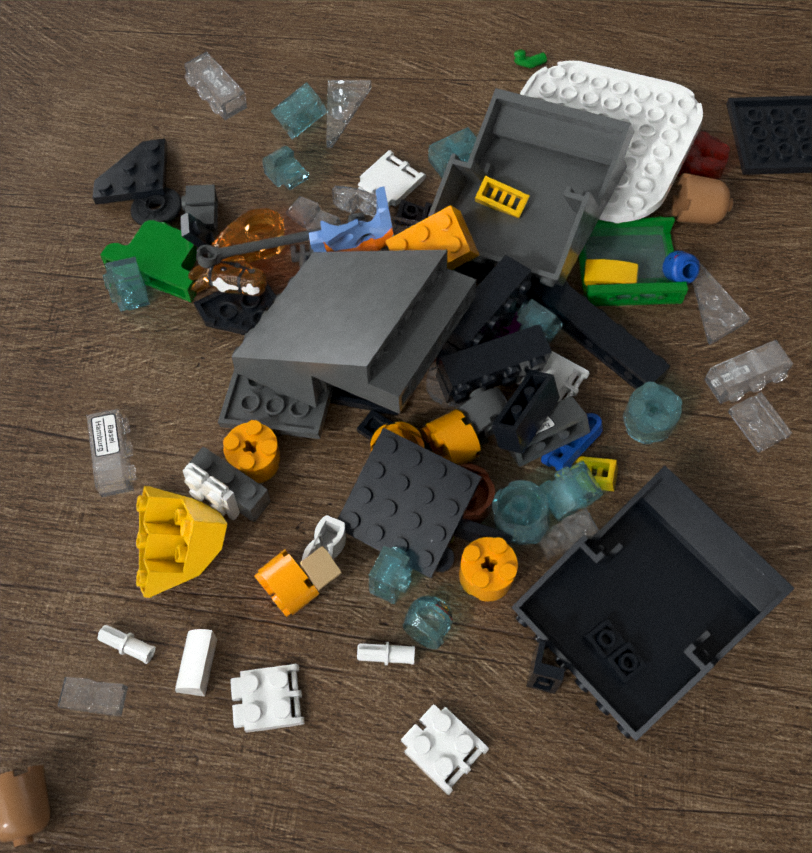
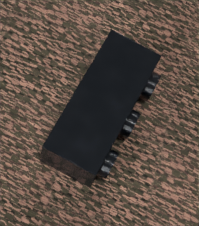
[491,370,560,454]

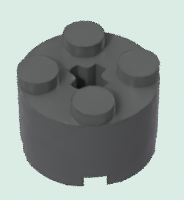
[456,387,508,445]

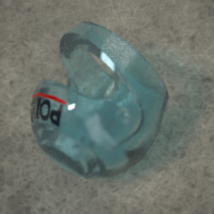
[403,596,453,650]

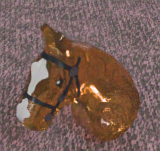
[188,208,286,296]

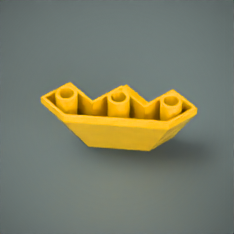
[136,486,227,598]

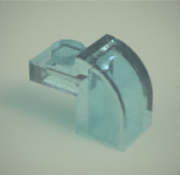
[263,146,309,190]

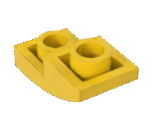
[584,259,639,286]

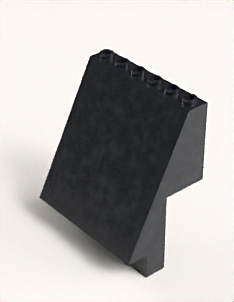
[511,466,795,741]

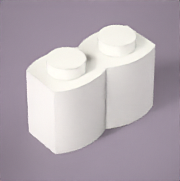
[302,515,346,560]

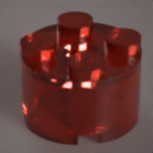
[678,131,730,180]

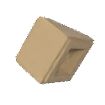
[300,546,342,591]

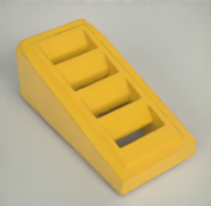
[475,176,530,219]
[559,456,618,492]

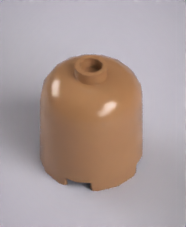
[671,173,733,225]
[0,765,51,847]

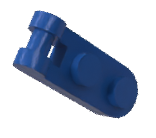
[541,413,603,475]

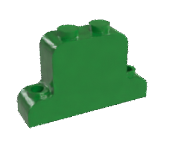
[100,220,198,303]

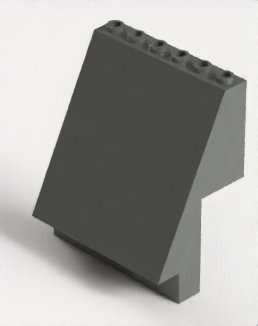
[428,88,634,287]
[232,250,476,414]

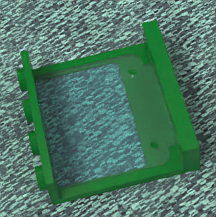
[578,216,688,307]

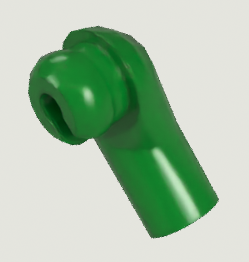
[514,49,547,69]

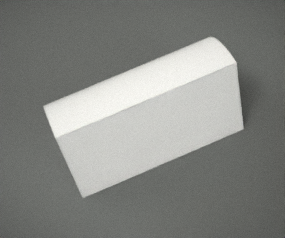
[175,629,217,696]

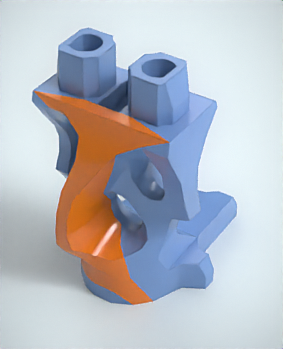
[309,186,394,252]

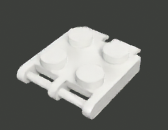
[358,150,426,207]
[516,351,590,402]
[183,463,240,520]
[230,664,305,733]
[401,704,489,795]

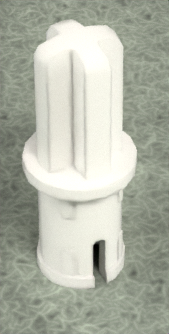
[98,625,156,664]
[357,642,415,666]

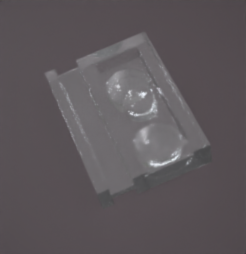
[728,392,792,453]

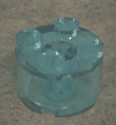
[623,382,682,444]
[537,461,604,522]
[492,480,550,545]

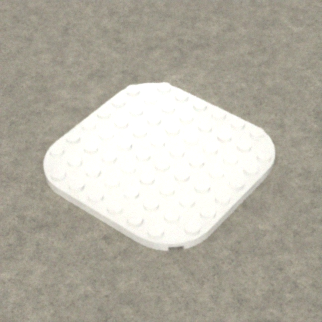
[520,61,703,223]

